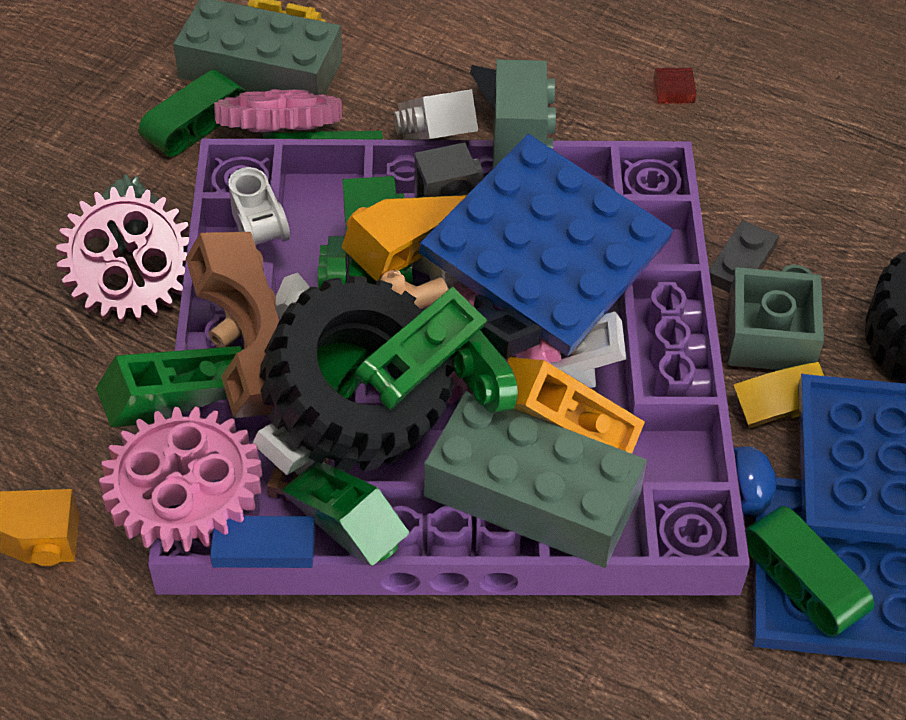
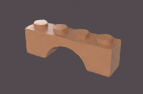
[185,232,279,418]

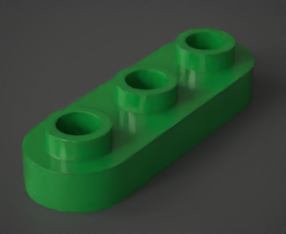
[318,236,347,289]
[453,331,518,413]

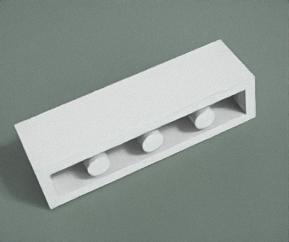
[394,89,478,140]

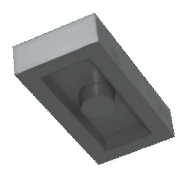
[709,220,779,293]

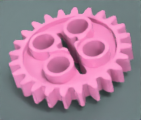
[214,89,342,132]
[56,186,189,323]
[99,407,262,552]

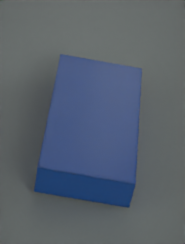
[210,516,315,568]

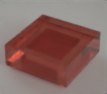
[654,68,697,103]

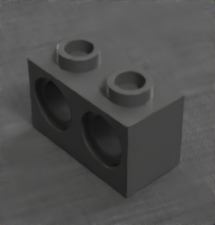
[414,143,483,198]

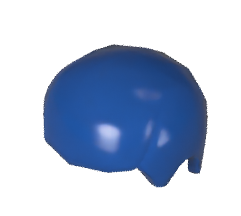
[734,446,776,517]

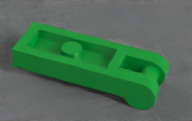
[354,286,487,410]

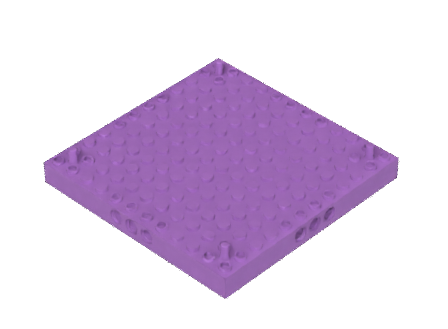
[148,139,750,595]

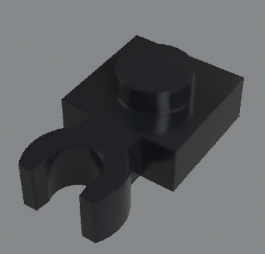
[474,295,542,358]

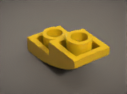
[733,362,824,429]

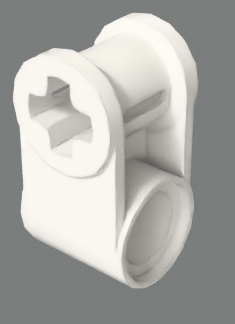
[228,167,290,245]

